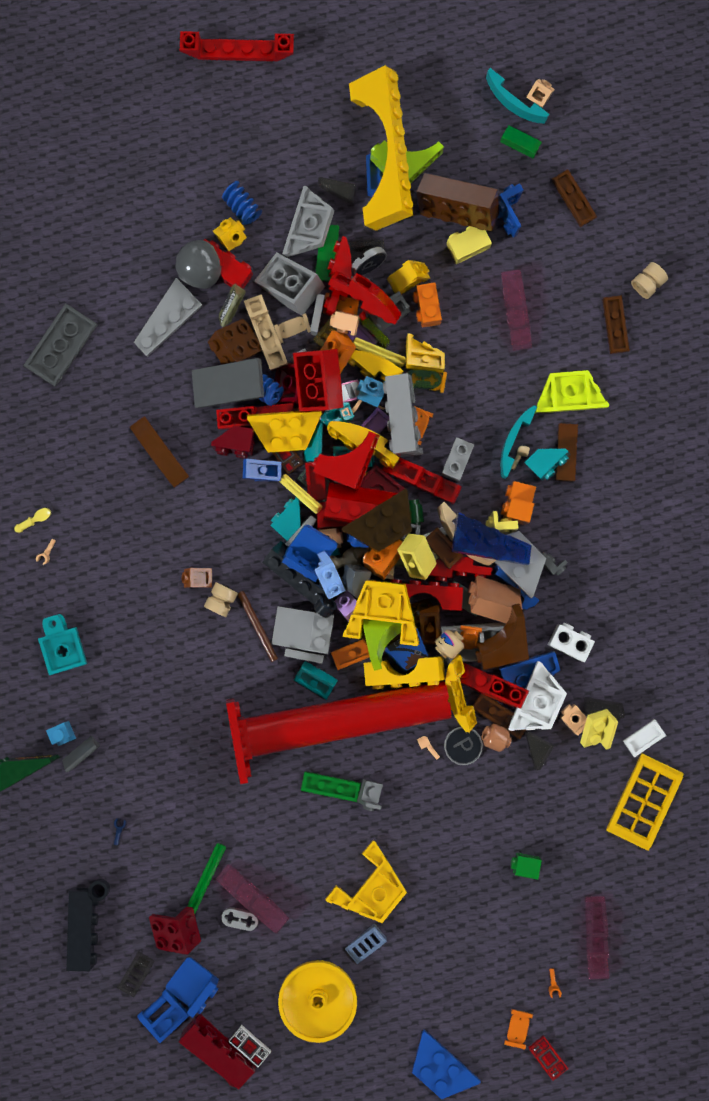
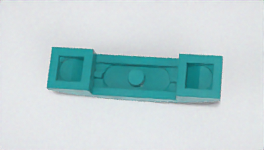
[486,68,549,124]
[500,405,537,479]

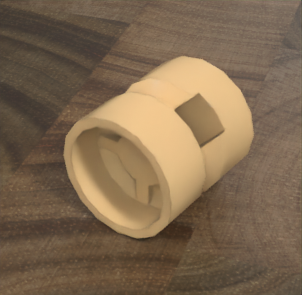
[631,262,668,299]
[204,582,238,617]

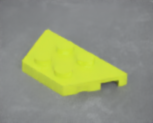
[535,370,609,414]

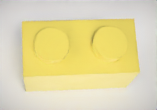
[446,226,492,264]
[397,533,437,580]

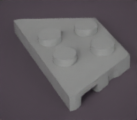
[282,186,335,257]
[478,531,546,599]

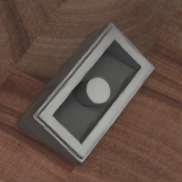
[62,735,100,772]

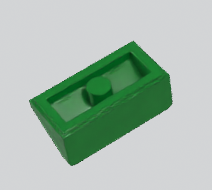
[500,125,542,159]

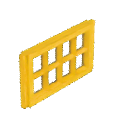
[606,753,684,851]

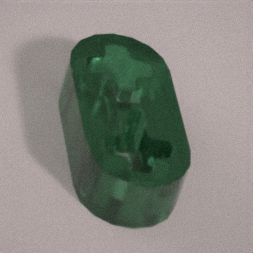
[407,370,441,390]

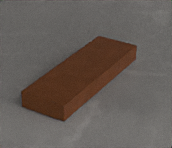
[551,169,597,228]
[602,295,630,354]
[555,423,578,482]
[472,693,526,740]

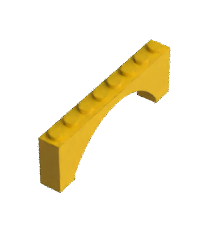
[349,65,413,230]

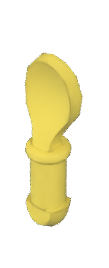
[14,508,51,533]

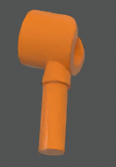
[548,968,562,998]

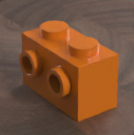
[413,283,442,328]
[321,330,356,374]
[363,540,403,580]

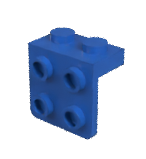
[498,183,523,238]
[282,524,338,582]
[166,957,219,1018]

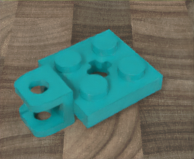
[38,614,88,675]

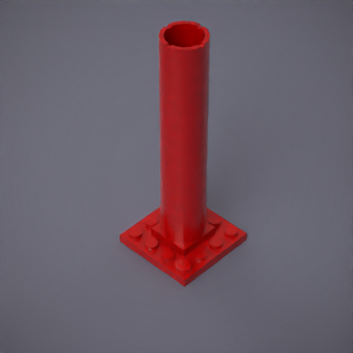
[226,681,451,784]

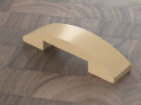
[244,295,288,371]
[437,502,496,566]

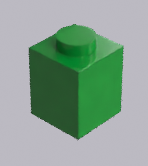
[511,853,542,879]

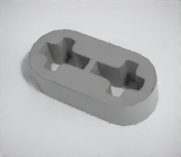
[222,907,258,931]

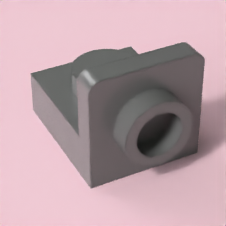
[541,552,568,576]
[357,779,383,811]

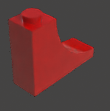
[312,431,380,490]

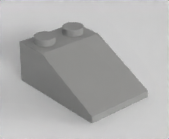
[254,252,325,316]
[272,606,334,654]

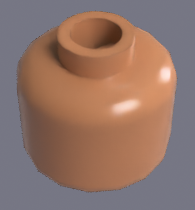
[481,723,512,752]

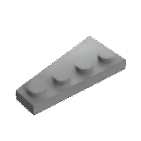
[134,278,203,357]

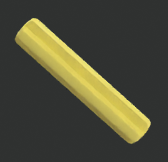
[353,337,406,367]
[279,474,322,514]

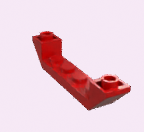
[180,31,294,61]

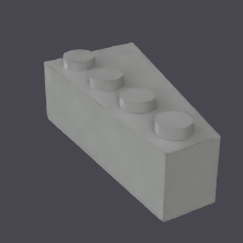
[383,373,423,457]

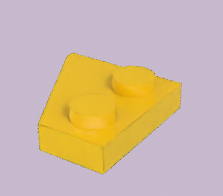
[406,333,445,373]

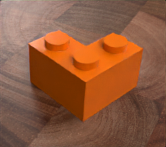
[500,481,536,525]

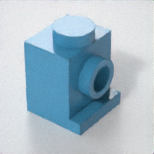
[356,376,384,407]
[46,721,76,746]

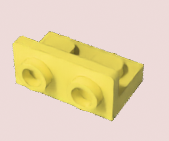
[486,511,518,537]
[580,709,618,750]

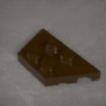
[342,489,412,553]

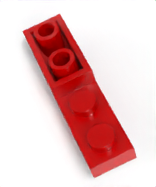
[323,236,352,316]
[328,271,401,325]
[216,403,295,429]
[427,557,492,582]
[460,662,529,709]

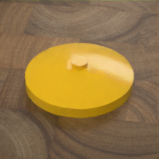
[278,960,357,1043]

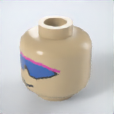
[435,630,464,659]

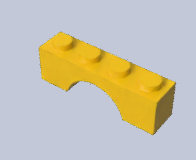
[364,656,445,689]

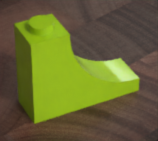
[370,140,444,184]
[363,612,414,671]

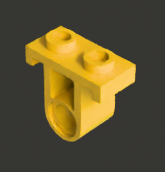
[387,260,430,294]

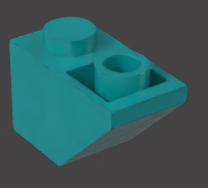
[524,449,570,481]
[270,497,301,541]

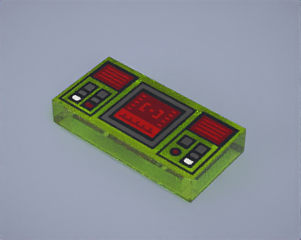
[359,318,390,349]

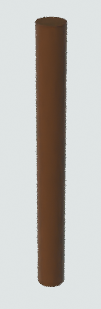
[237,591,278,662]

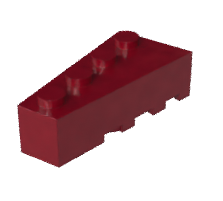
[179,1014,256,1090]

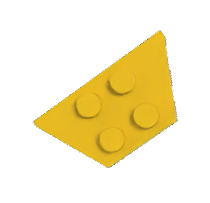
[247,411,322,453]

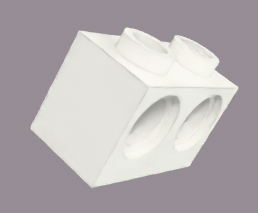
[547,623,595,662]

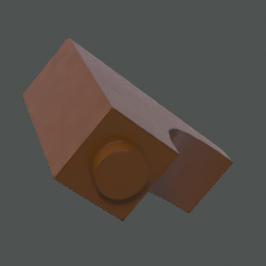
[475,604,529,670]

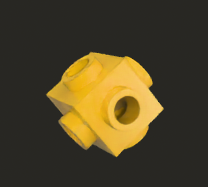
[213,217,247,251]

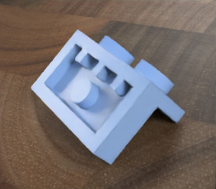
[315,551,346,599]

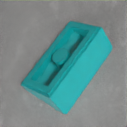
[304,422,323,462]
[294,661,338,700]

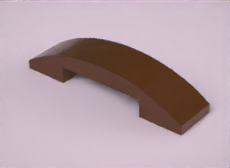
[130,416,189,488]

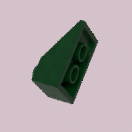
[0,754,60,792]

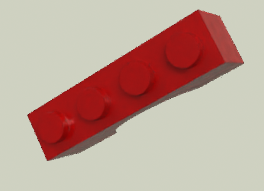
[390,579,463,611]

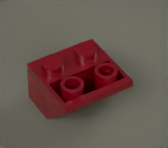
[211,426,256,459]

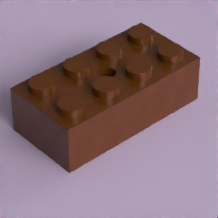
[416,173,499,231]

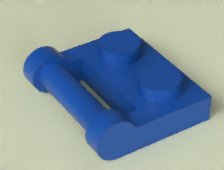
[137,989,189,1043]

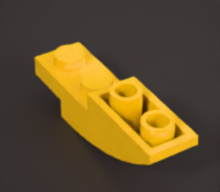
[348,350,404,382]
[327,421,399,469]

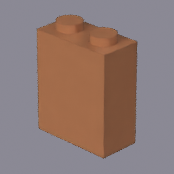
[468,576,522,624]

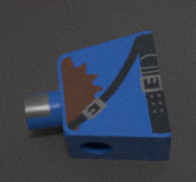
[384,628,428,672]

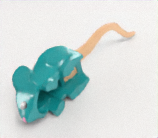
[320,400,385,427]

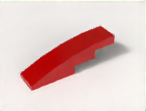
[382,457,462,505]

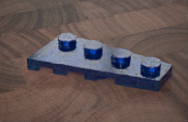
[452,512,532,566]

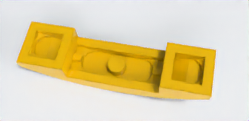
[445,654,477,733]

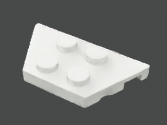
[507,661,567,731]

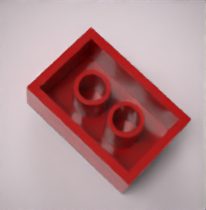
[293,349,344,412]

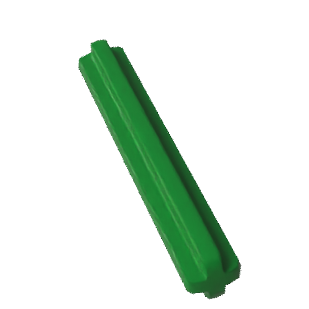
[187,843,226,914]

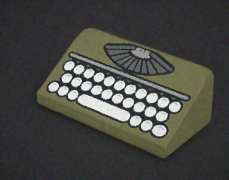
[219,284,246,327]

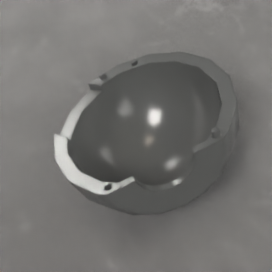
[175,239,222,289]

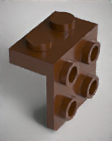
[208,319,262,365]

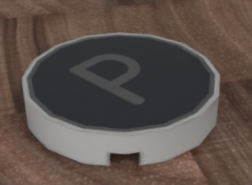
[352,247,387,276]
[444,726,483,765]

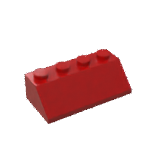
[323,482,398,524]

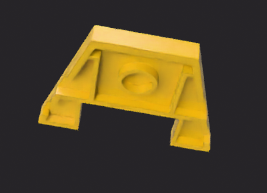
[343,580,419,646]
[325,840,407,923]

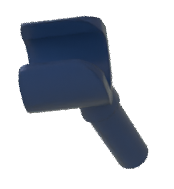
[114,818,127,845]

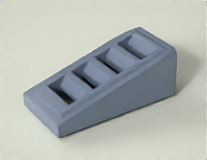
[345,923,387,964]

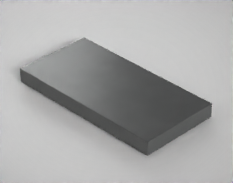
[23,303,98,387]
[192,358,264,408]

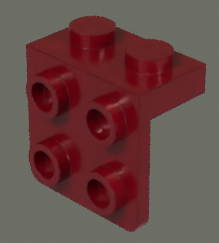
[149,907,201,955]

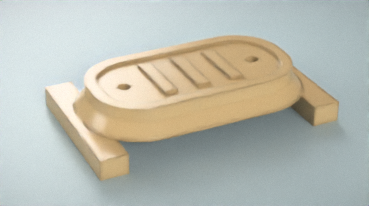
[274,313,311,344]

